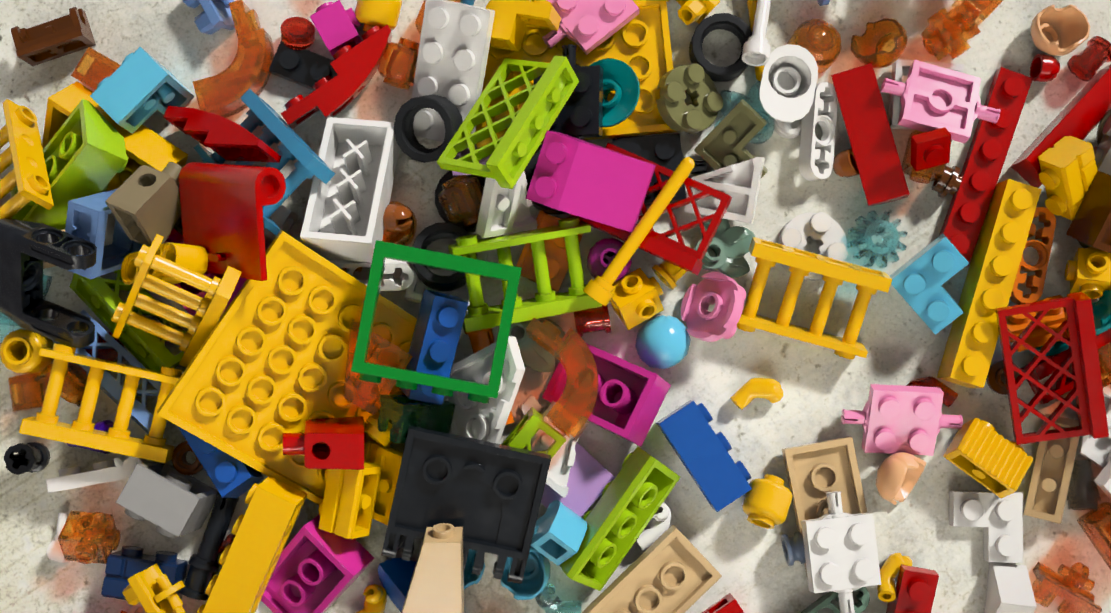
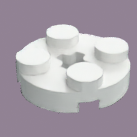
[778,212,848,281]

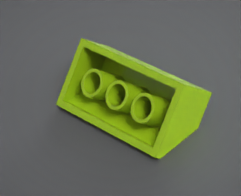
[11,99,128,230]
[560,446,681,591]

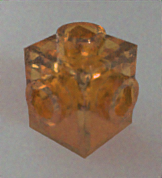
[921,3,981,61]
[58,511,121,564]

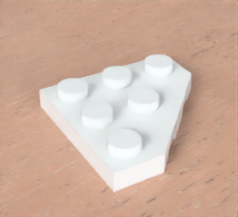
[440,336,525,444]

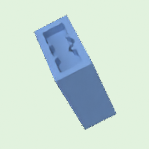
[65,188,142,279]

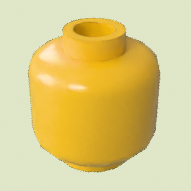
[355,0,402,32]
[0,329,54,374]
[742,474,793,529]

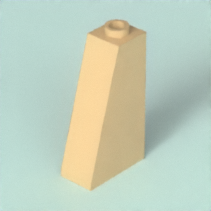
[401,523,464,613]

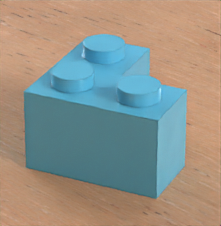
[90,47,195,134]
[890,233,969,335]

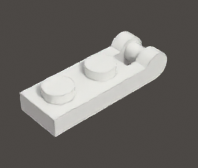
[46,456,152,493]

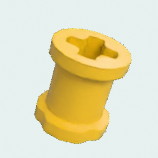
[652,260,687,290]

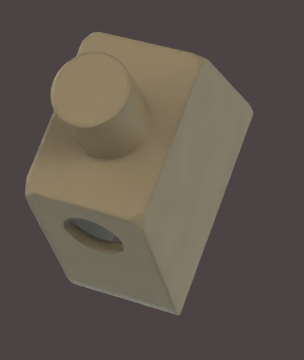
[105,162,182,247]

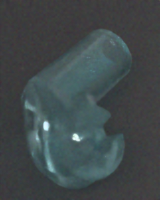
[535,582,581,613]

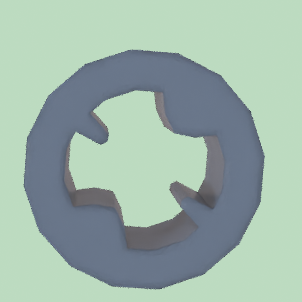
[781,532,806,566]

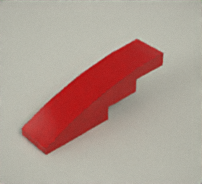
[163,106,282,163]

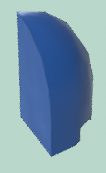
[377,558,416,612]

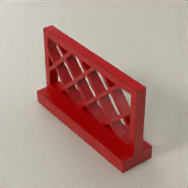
[569,143,732,276]
[995,292,1109,445]

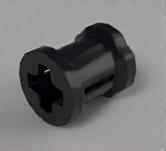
[4,442,50,475]

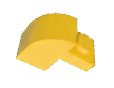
[485,0,561,52]

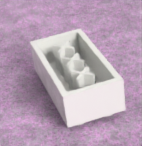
[300,117,400,263]

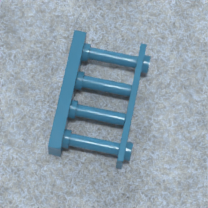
[194,88,335,236]

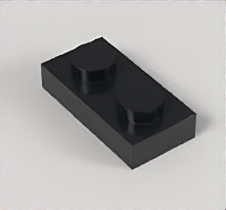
[269,40,337,91]

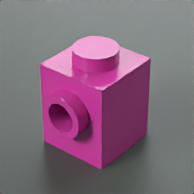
[310,0,362,59]

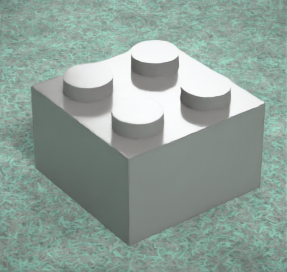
[116,461,218,538]

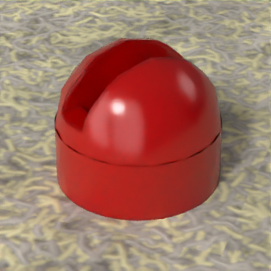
[1030,54,1060,82]

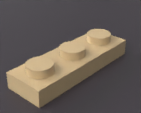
[1023,413,1080,524]

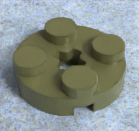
[657,63,723,134]

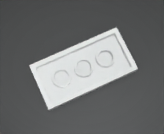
[412,0,495,149]

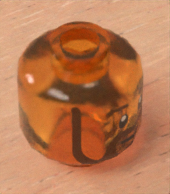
[378,37,419,91]
[438,175,484,227]

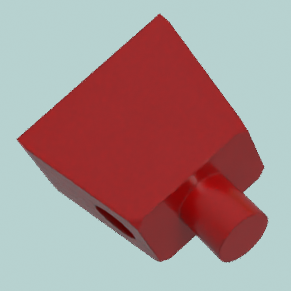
[283,416,364,470]

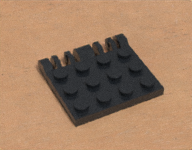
[381,425,551,584]

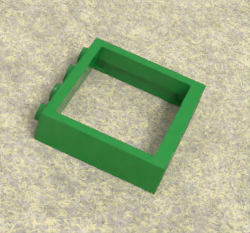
[351,240,522,403]

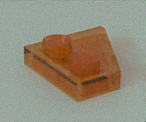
[343,319,413,416]

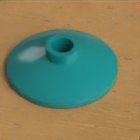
[590,58,640,127]

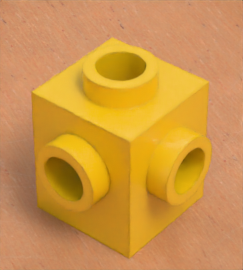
[1064,247,1111,299]
[610,268,664,330]

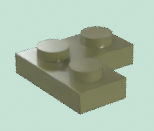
[694,99,768,178]

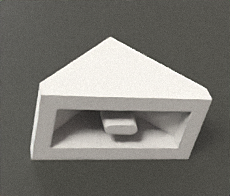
[984,562,1037,613]

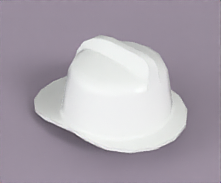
[759,44,818,122]

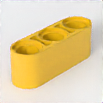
[121,242,208,285]

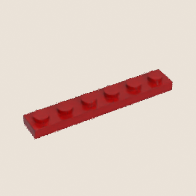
[939,67,1033,268]

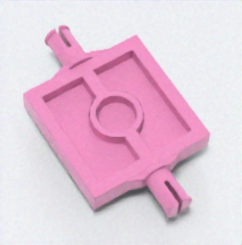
[542,0,639,55]
[880,60,1001,144]
[841,384,963,456]

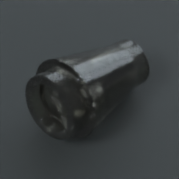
[1066,459,1102,510]

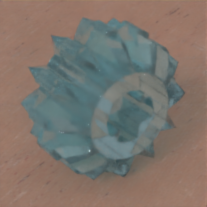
[847,210,908,269]

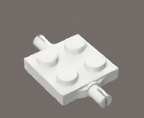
[801,491,881,613]

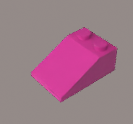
[526,130,656,233]
[542,337,671,447]
[261,515,374,613]

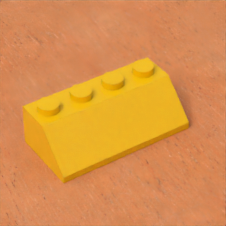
[42,82,188,191]

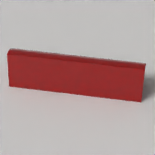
[831,63,910,206]
[1010,64,1111,188]

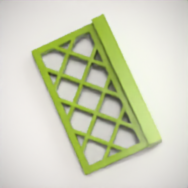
[437,55,579,189]

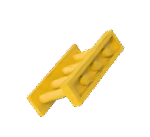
[0,99,54,219]
[111,234,242,368]
[737,237,892,359]
[19,343,183,463]

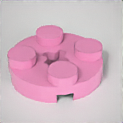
[681,272,746,342]

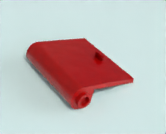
[179,162,286,281]

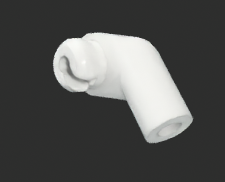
[635,503,671,552]

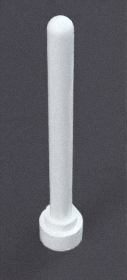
[741,0,771,66]

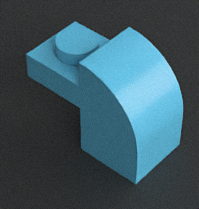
[530,500,587,566]

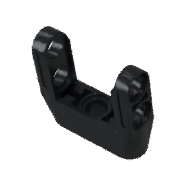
[0,218,97,348]

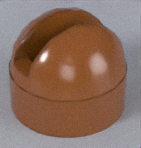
[833,148,859,178]
[383,204,413,233]

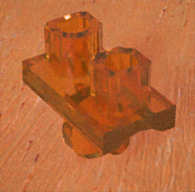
[1032,562,1102,613]

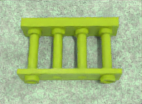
[448,217,602,332]

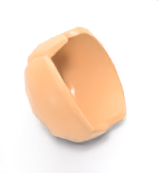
[1030,4,1090,56]
[875,452,926,505]

